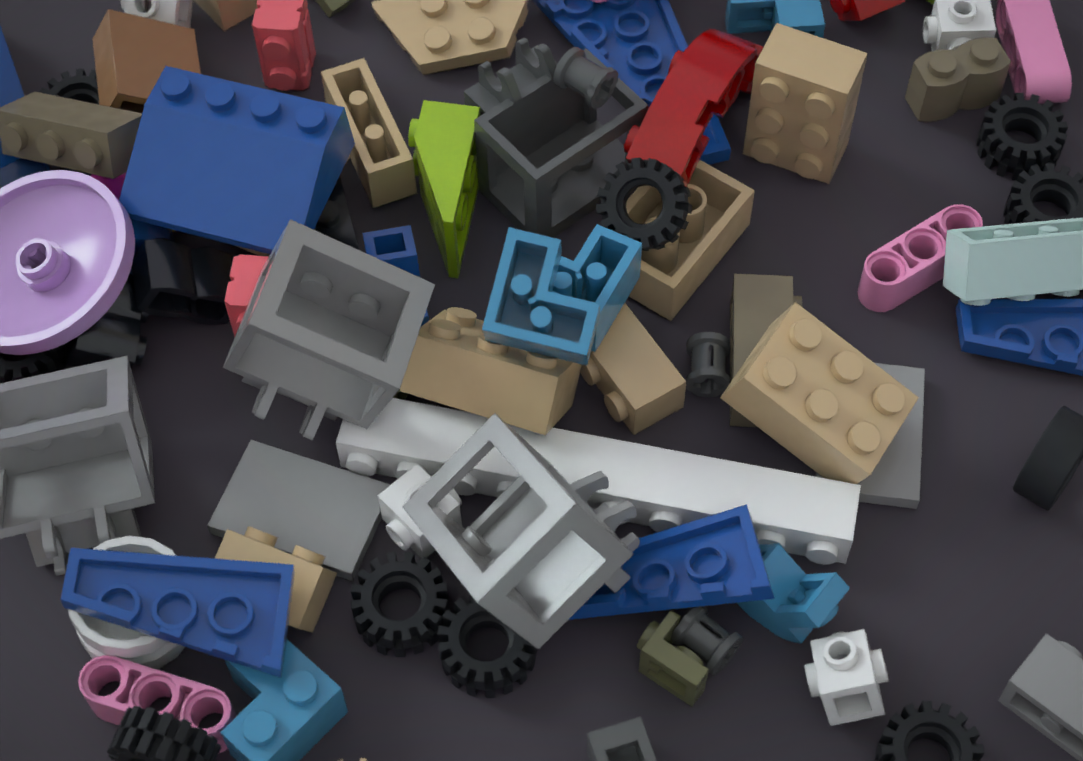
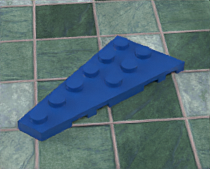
[532,0,731,165]

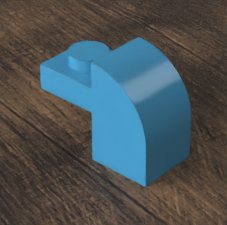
[725,0,825,38]
[737,543,850,643]

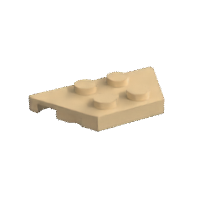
[372,0,529,75]

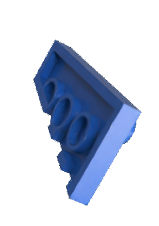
[955,299,1083,376]
[568,504,775,620]
[61,548,295,678]

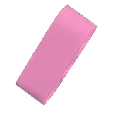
[996,0,1072,104]
[857,204,983,312]
[78,655,236,753]

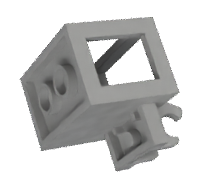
[223,219,435,440]
[0,356,155,576]
[402,413,640,649]

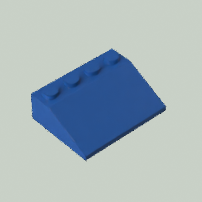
[119,66,355,254]

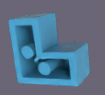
[552,224,642,352]
[482,227,600,366]
[220,639,348,761]

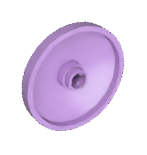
[0,170,135,355]

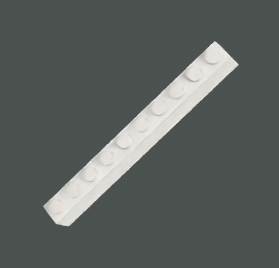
[336,398,861,564]

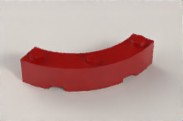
[624,29,764,187]

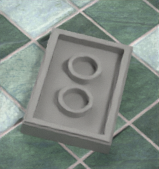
[815,363,925,509]
[207,440,390,581]

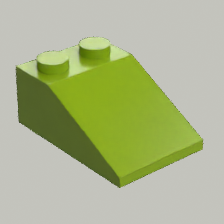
[408,100,480,278]

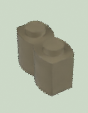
[905,37,1011,122]

